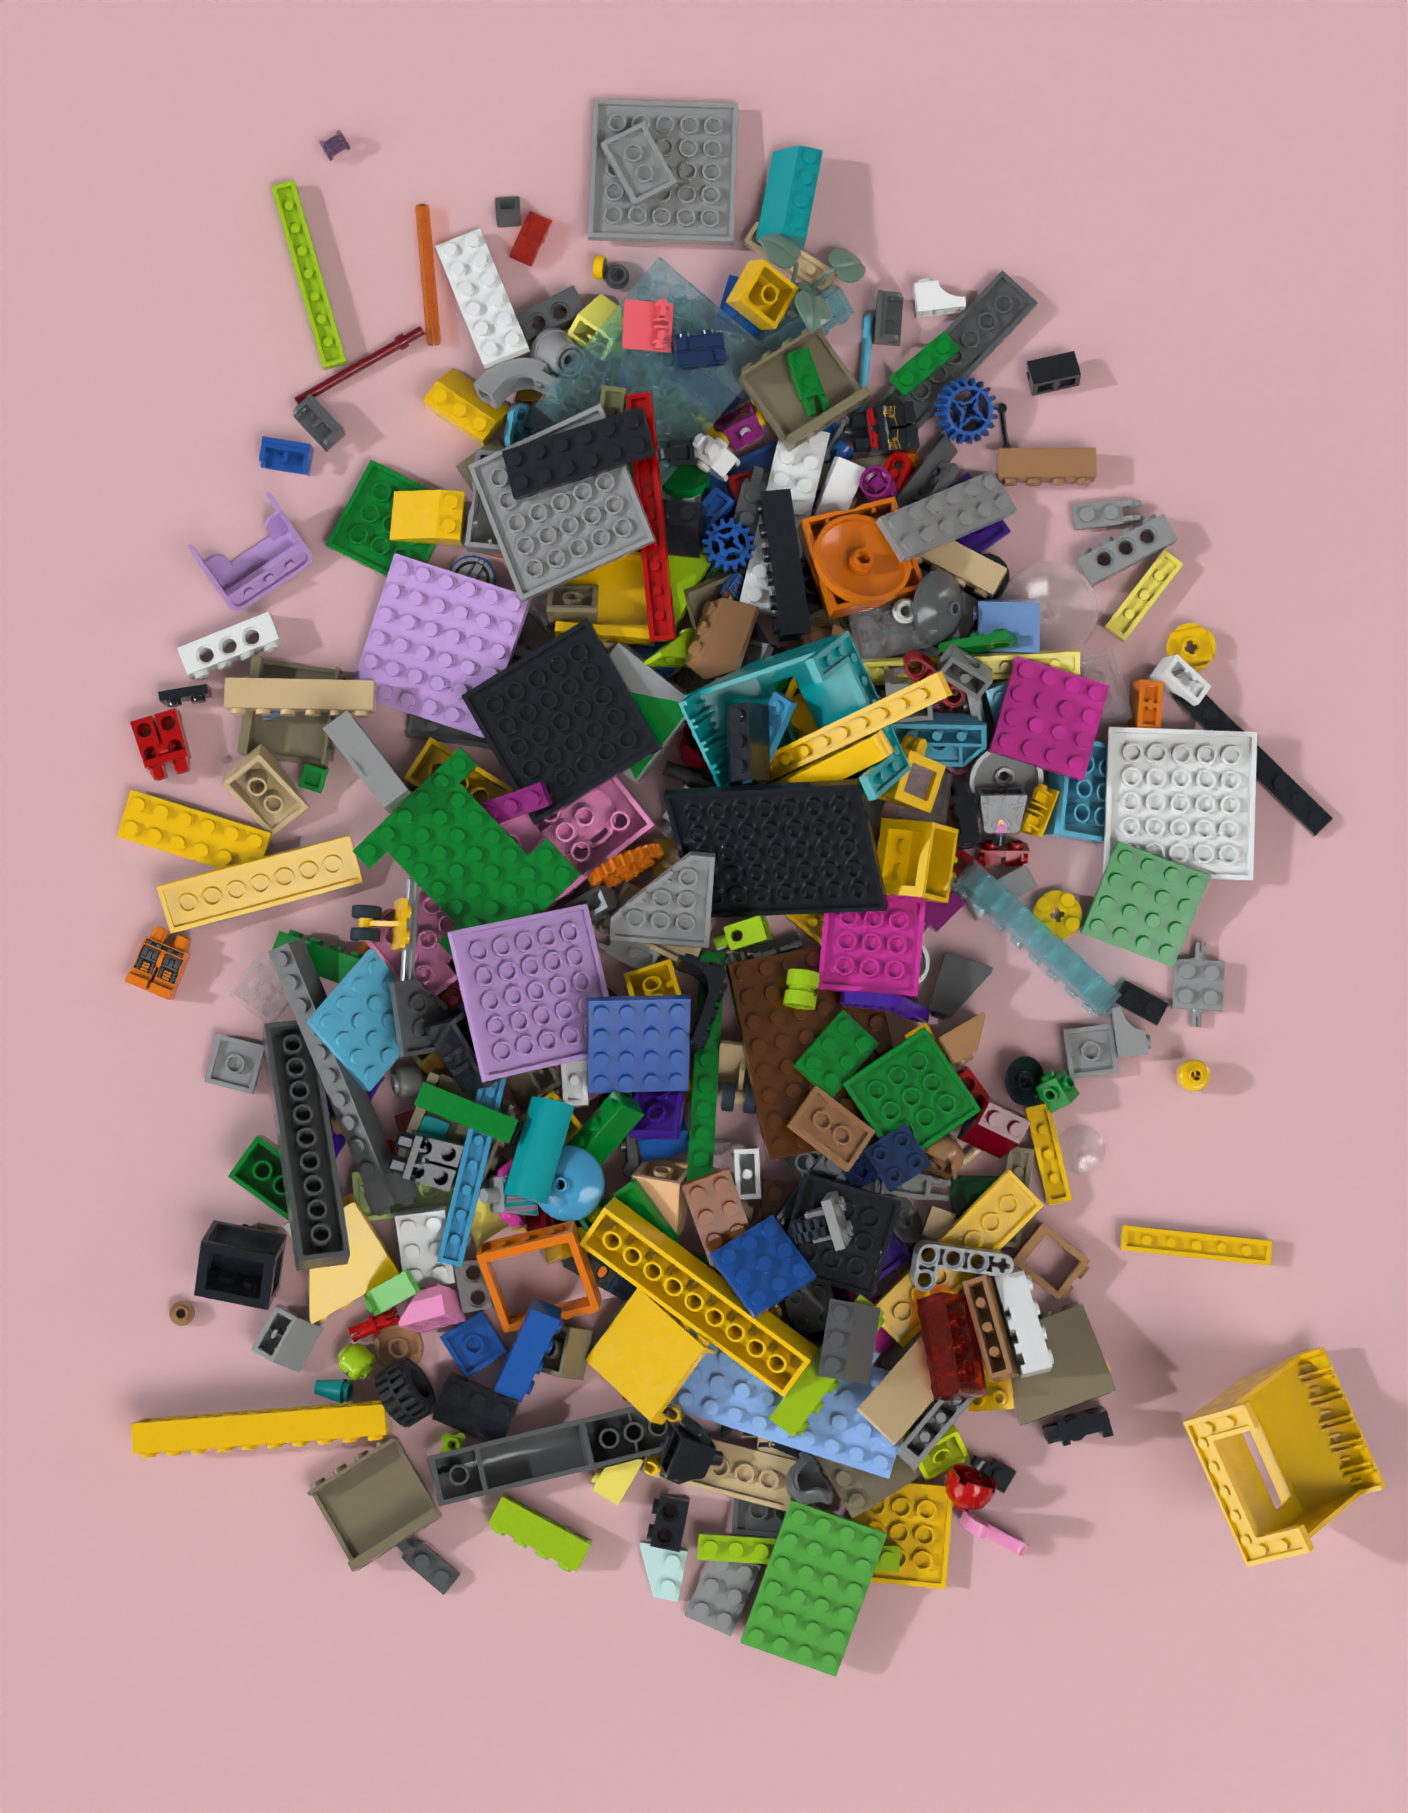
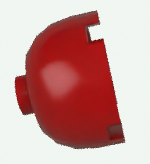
[945,1464,997,1512]

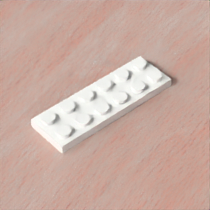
[435,228,530,370]

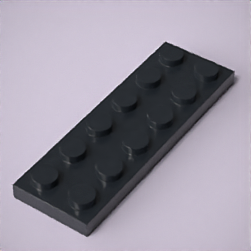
[502,407,656,500]

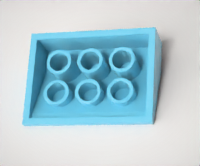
[1043,741,1107,843]

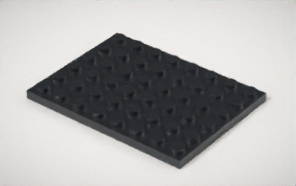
[663,779,888,918]

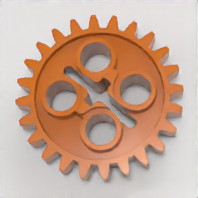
[587,843,665,889]

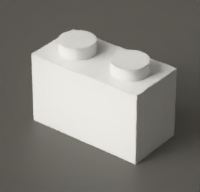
[734,1148,761,1200]

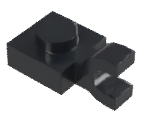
[658,440,695,467]
[970,1455,1016,1493]

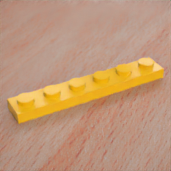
[1119,1225,1273,1266]

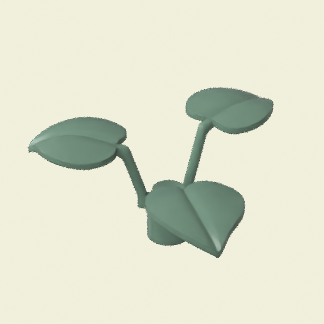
[758,234,866,334]

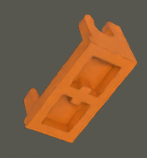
[1128,679,1164,729]

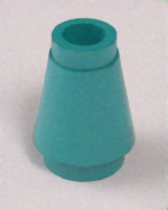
[314,1379,353,1404]

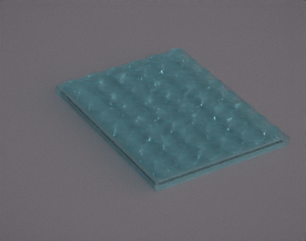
[535,256,769,487]

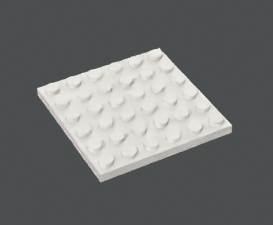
[1103,727,1257,881]

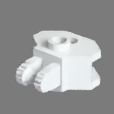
[693,433,741,482]

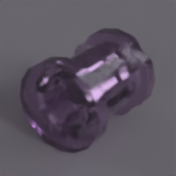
[319,130,351,161]

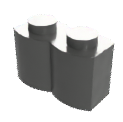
[361,1172,420,1216]

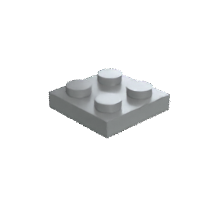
[1062,1023,1119,1079]
[205,1034,265,1094]

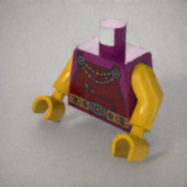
[690,398,766,451]

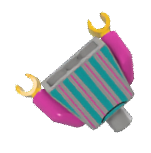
[480,1154,539,1231]

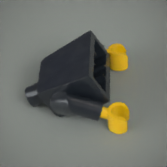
[645,1403,723,1484]

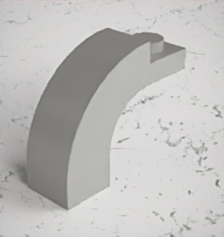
[473,358,565,409]

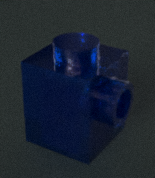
[842,1156,879,1188]

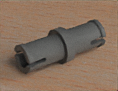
[662,760,713,788]

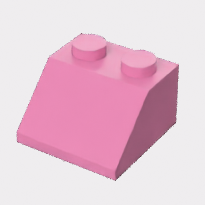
[399,1283,465,1333]

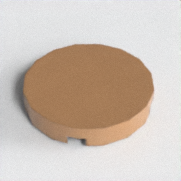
[374,1323,424,1368]

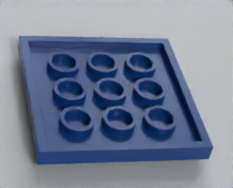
[588,995,691,1093]

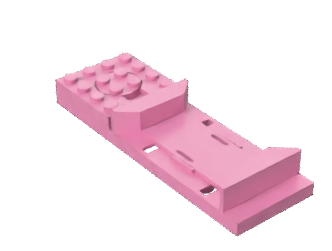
[366,777,655,998]

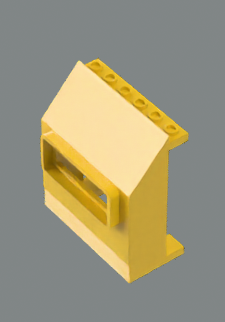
[1183,1346,1386,1567]

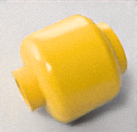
[1176,1059,1211,1092]

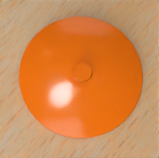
[813,514,911,606]

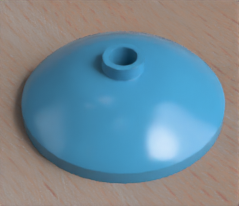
[537,1145,605,1221]

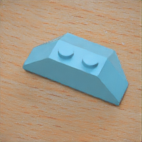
[891,713,987,767]

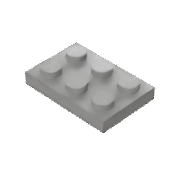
[600,122,677,208]
[685,1560,761,1636]

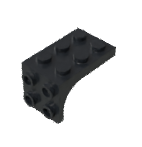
[674,953,727,1055]

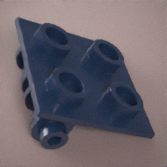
[863,1123,932,1192]

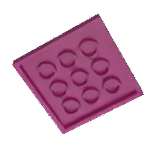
[988,656,1109,781]
[817,895,926,998]

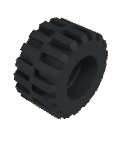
[375,1357,437,1428]

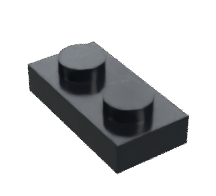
[158,684,213,708]
[1112,980,1169,1026]

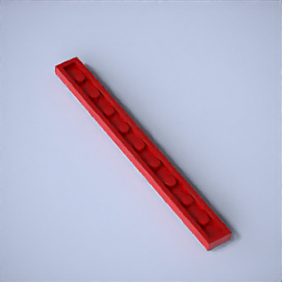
[626,391,677,643]

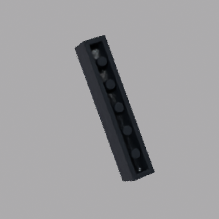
[755,489,811,642]

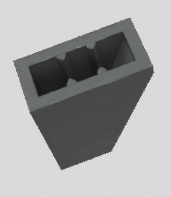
[927,953,993,1020]

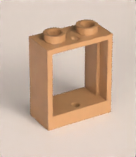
[1011,1222,1090,1300]

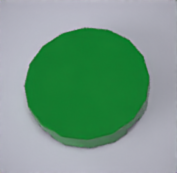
[661,464,710,499]

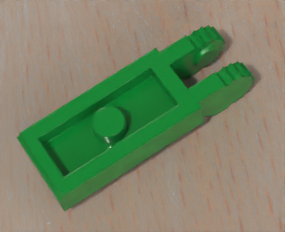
[784,347,830,417]

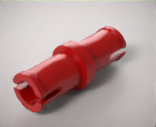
[348,1307,400,1342]

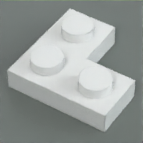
[561,1058,589,1106]

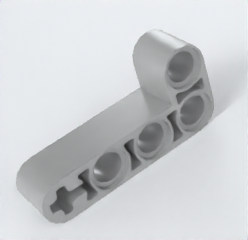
[909,1240,1014,1292]

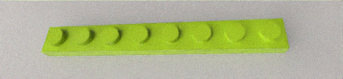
[271,180,347,371]
[697,1533,901,1572]

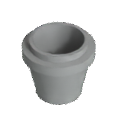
[530,328,585,378]

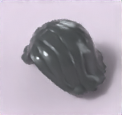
[785,1452,834,1505]

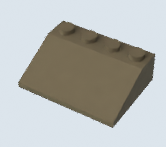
[815,1454,917,1519]

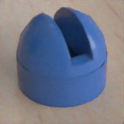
[832,439,854,459]

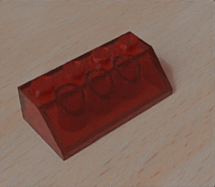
[917,1292,988,1401]

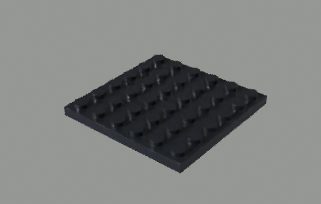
[461,618,662,825]

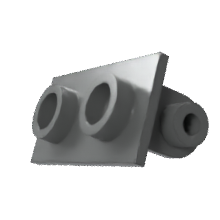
[751,932,803,959]

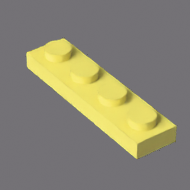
[1104,550,1184,642]

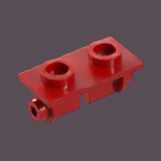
[978,840,1030,866]

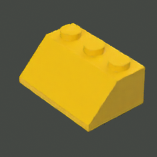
[423,368,510,447]

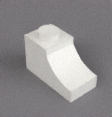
[913,278,966,319]
[1150,654,1212,706]

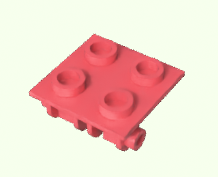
[622,299,673,353]

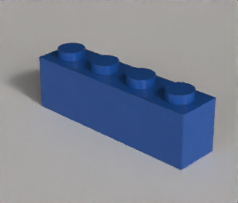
[494,1298,564,1403]

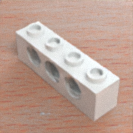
[177,612,283,680]

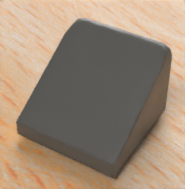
[495,196,521,228]

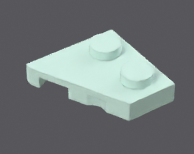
[640,1541,688,1602]

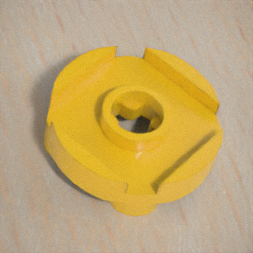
[1166,623,1216,672]
[1032,890,1082,940]

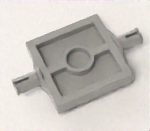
[1172,943,1225,1027]

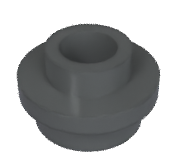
[605,265,629,290]

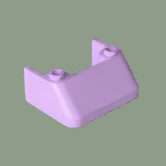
[188,491,313,611]

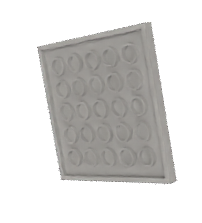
[588,99,738,245]
[468,404,657,602]

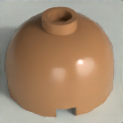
[923,1133,964,1180]

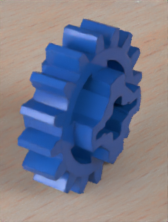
[702,518,755,573]

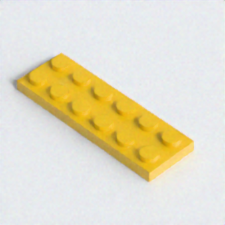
[117,789,273,868]

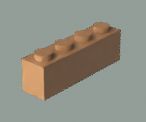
[996,448,1097,486]
[962,1275,1021,1383]

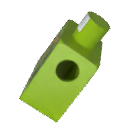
[713,915,774,951]

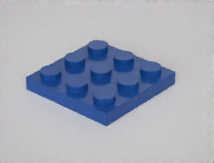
[710,1215,816,1319]

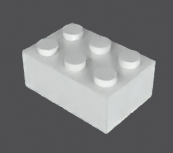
[395,1203,456,1287]

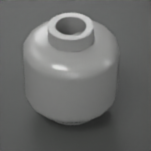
[391,1065,428,1099]

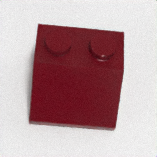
[957,1094,1031,1159]

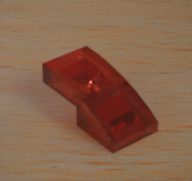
[509,211,553,267]

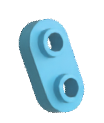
[503,403,530,447]

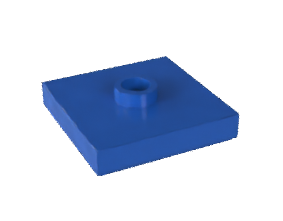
[440,1310,509,1379]

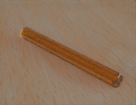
[415,204,441,346]

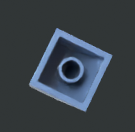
[972,599,1040,653]

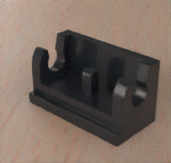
[1026,351,1081,396]

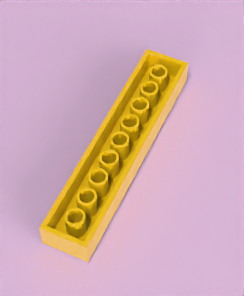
[579,1197,819,1397]
[131,1400,392,1458]

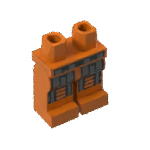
[124,926,191,1000]

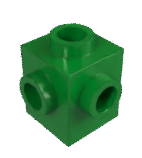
[1036,1069,1080,1113]

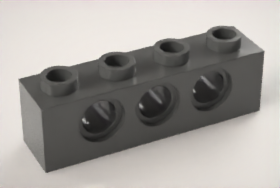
[513,285,585,359]

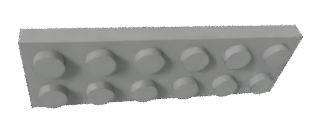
[876,470,1017,563]

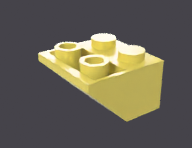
[567,294,624,362]

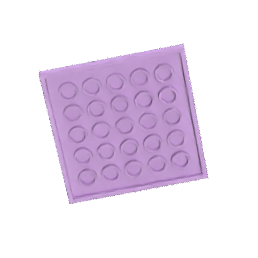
[354,553,532,738]
[447,904,609,1082]

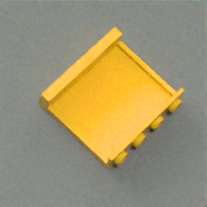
[555,551,655,646]
[585,1288,716,1425]

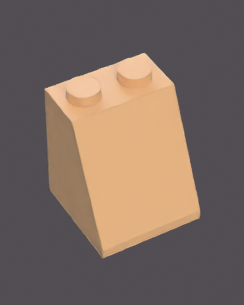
[632,1159,688,1236]

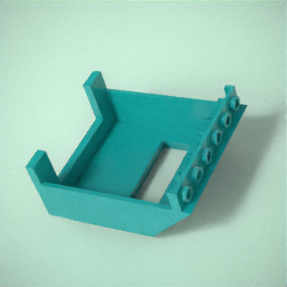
[678,630,911,801]

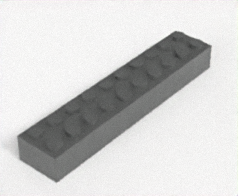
[262,1020,350,1271]

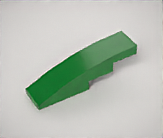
[414,1082,518,1144]

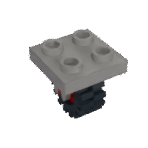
[789,1190,854,1251]

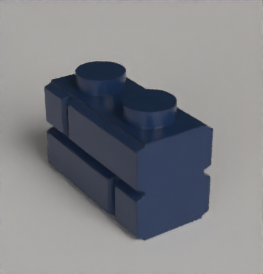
[671,329,727,372]

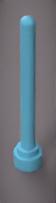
[853,314,874,414]

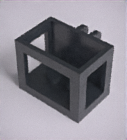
[424,1002,500,1092]
[194,1220,287,1310]

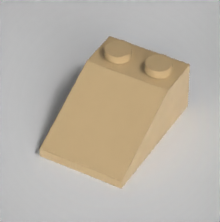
[222,744,309,836]

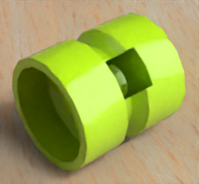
[783,969,820,1010]

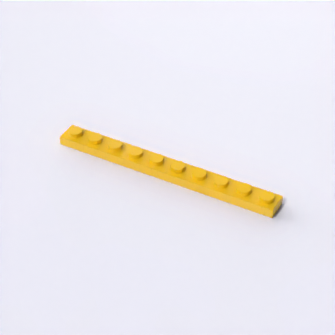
[761,671,953,784]

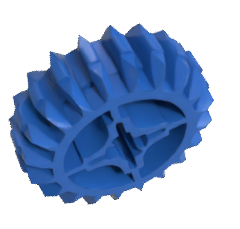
[933,377,999,444]

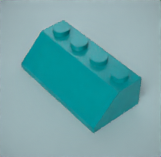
[756,145,823,251]

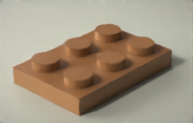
[787,1086,876,1172]

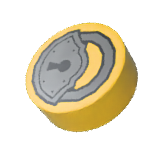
[593,255,607,280]

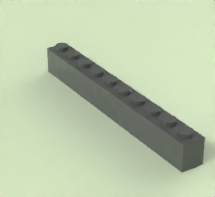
[268,938,393,1184]

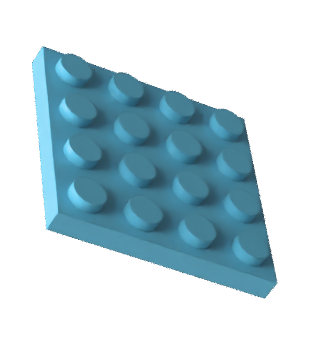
[306,949,399,1092]

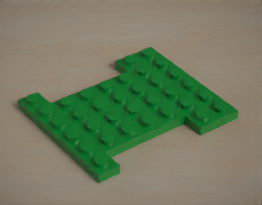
[353,747,582,957]

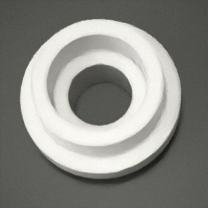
[892,599,913,624]

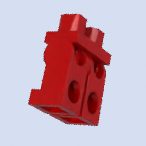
[130,708,192,781]

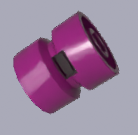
[860,466,897,502]

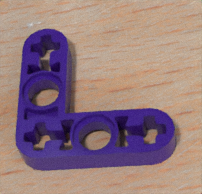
[839,991,930,1023]

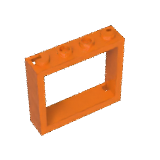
[476,1221,602,1333]

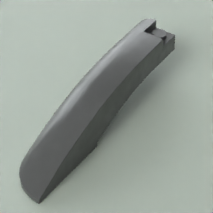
[428,1406,678,1506]

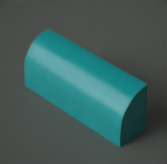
[504,1096,575,1204]

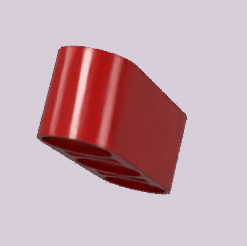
[903,650,965,707]

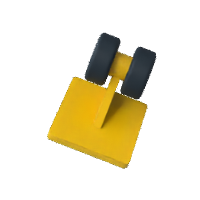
[350,897,412,951]

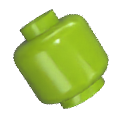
[338,1343,375,1380]

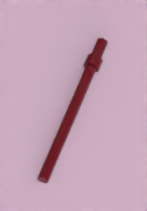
[294,326,425,405]

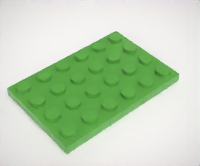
[740,1498,887,1677]

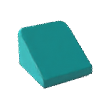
[418,1113,450,1138]

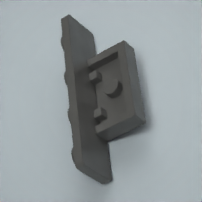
[895,435,960,509]

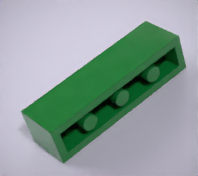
[269,929,363,984]
[567,1090,644,1166]

